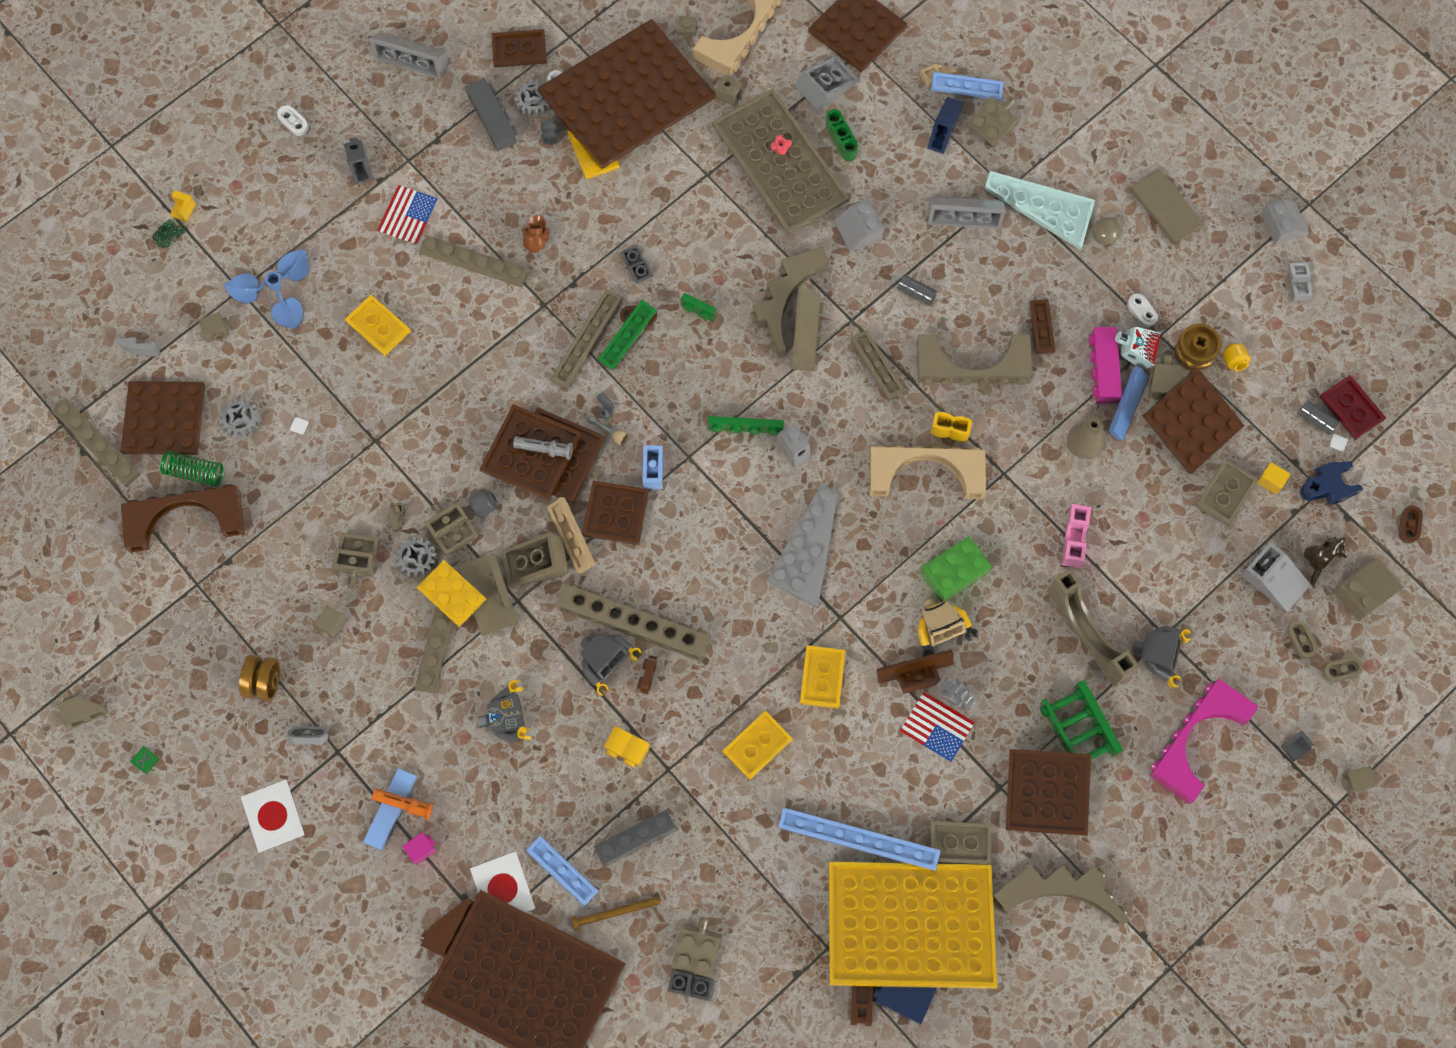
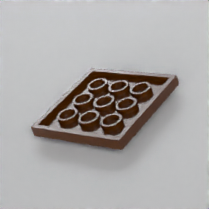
[808,0,907,73]
[1142,368,1244,474]
[120,381,205,455]
[479,404,582,501]
[535,407,606,504]
[1006,749,1091,836]

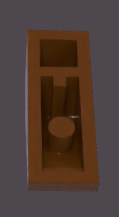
[420,898,474,958]

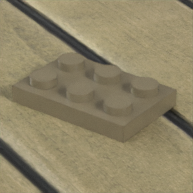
[1196,459,1259,526]
[930,821,992,865]

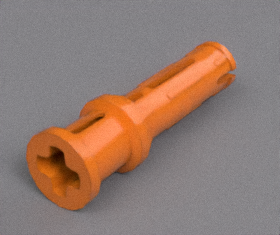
[371,787,434,821]

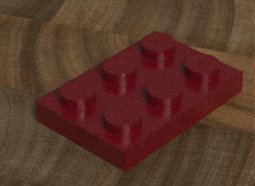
[1319,375,1386,440]

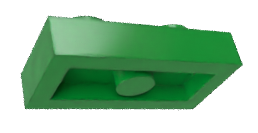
[680,293,717,322]

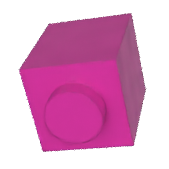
[402,832,436,865]

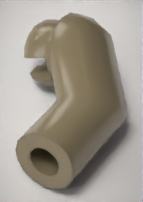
[387,503,404,532]

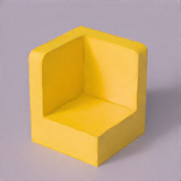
[170,190,196,222]
[1257,462,1290,495]

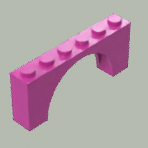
[1149,678,1259,805]

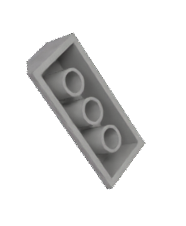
[369,32,449,79]
[928,196,1005,229]

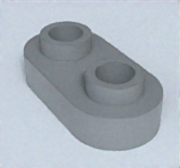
[288,727,328,745]

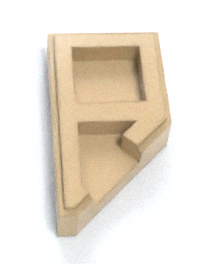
[919,64,957,88]

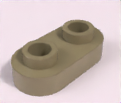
[1287,620,1317,659]
[1323,657,1363,682]

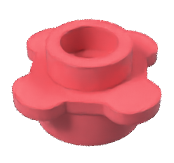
[770,135,792,155]

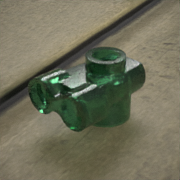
[152,219,185,248]

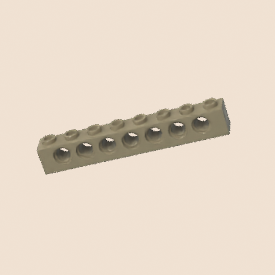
[556,583,711,662]

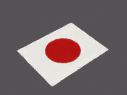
[241,780,304,853]
[470,851,535,912]

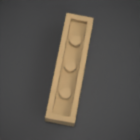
[547,497,596,574]

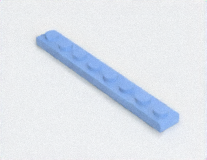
[778,808,941,871]

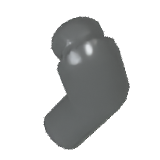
[596,392,614,419]

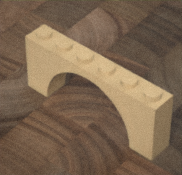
[693,0,782,77]
[869,445,986,499]

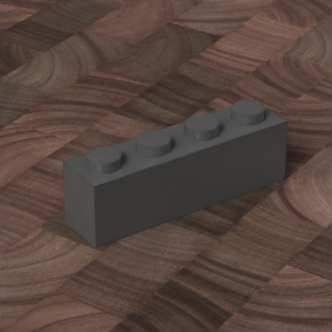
[465,78,518,152]
[594,809,676,867]

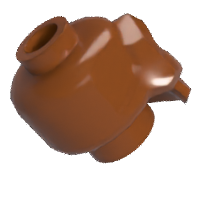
[522,215,550,253]

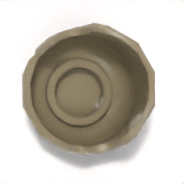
[1092,217,1120,245]

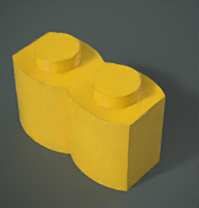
[930,412,973,442]
[603,726,651,768]

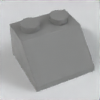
[834,199,884,252]
[1261,199,1309,245]

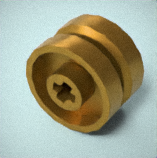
[1174,323,1221,371]
[239,654,280,702]

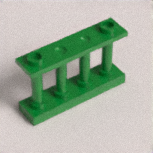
[1039,680,1123,760]

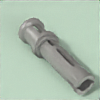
[513,436,573,460]

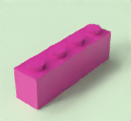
[1088,327,1122,404]

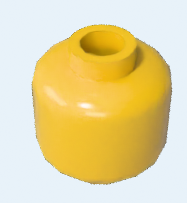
[1223,343,1251,371]

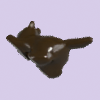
[1304,537,1347,586]

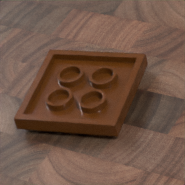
[582,480,649,545]

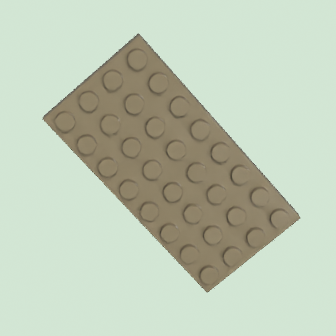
[712,89,850,235]

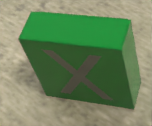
[130,746,160,775]

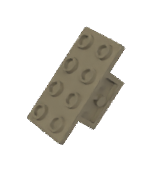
[458,553,518,636]

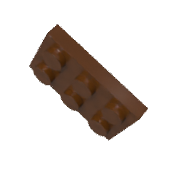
[492,29,547,68]

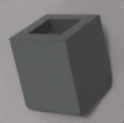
[1280,731,1315,762]

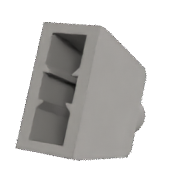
[776,424,811,467]

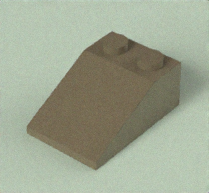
[502,532,568,587]
[1333,558,1403,622]

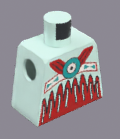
[1115,327,1161,370]

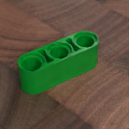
[825,109,858,161]

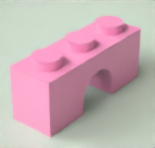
[1061,504,1091,568]

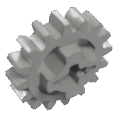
[514,79,550,117]
[218,398,261,439]
[394,536,437,579]
[936,677,977,712]

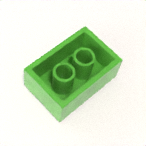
[920,536,992,602]

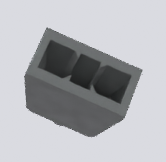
[344,137,373,184]

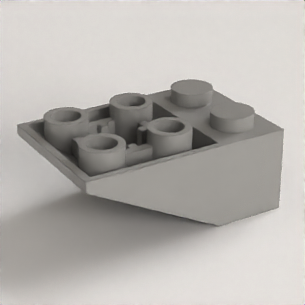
[1240,542,1311,613]

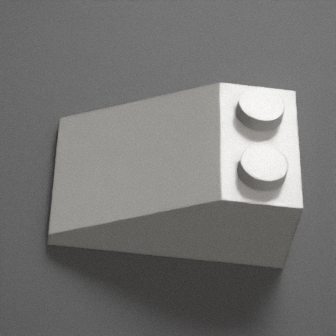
[794,56,859,110]

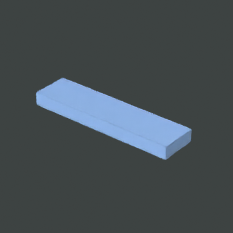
[931,72,1003,101]
[363,768,417,851]
[526,836,599,907]

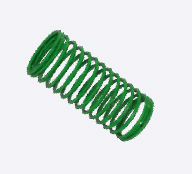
[160,451,224,487]

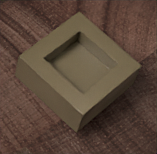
[678,16,697,36]

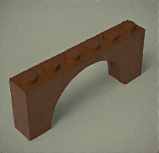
[121,484,245,553]

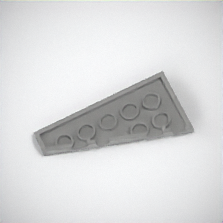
[767,483,838,608]

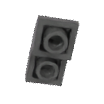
[620,245,653,284]
[668,970,715,1001]

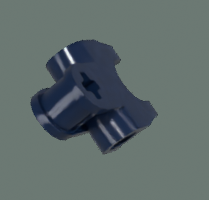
[1300,461,1363,505]

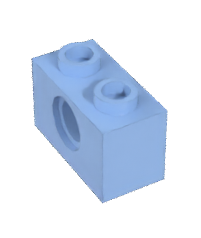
[643,446,663,489]

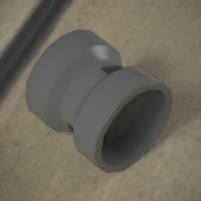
[541,120,559,145]

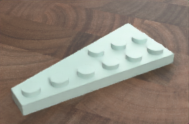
[985,171,1095,250]

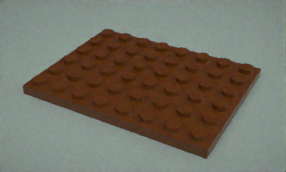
[538,19,716,170]
[421,890,626,1048]

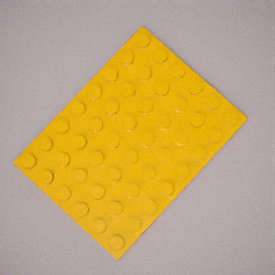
[829,862,997,989]

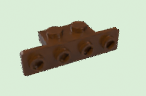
[876,650,954,694]

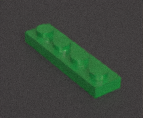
[598,300,657,371]
[708,416,784,436]

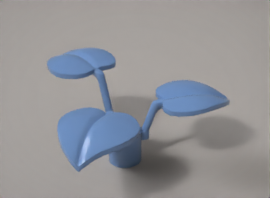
[224,250,309,329]

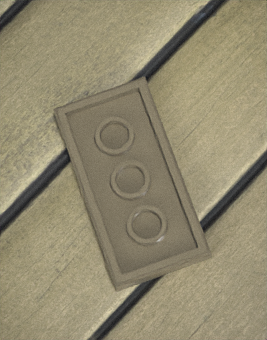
[1130,169,1204,244]

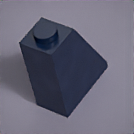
[927,97,964,154]
[873,986,937,1025]

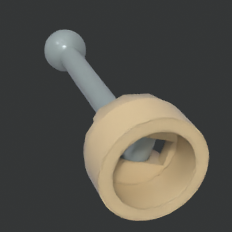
[587,416,629,446]

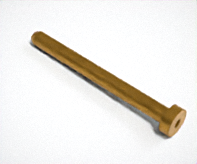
[571,897,661,931]

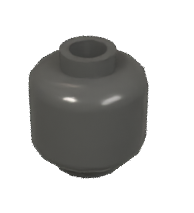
[468,489,497,517]

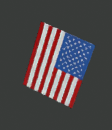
[377,185,438,244]
[900,692,975,762]

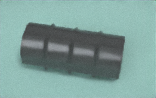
[897,274,937,306]
[1298,400,1340,435]

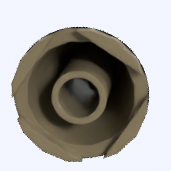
[1067,417,1105,459]

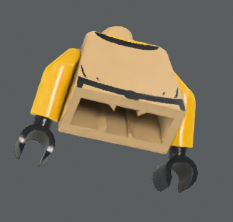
[918,599,979,656]

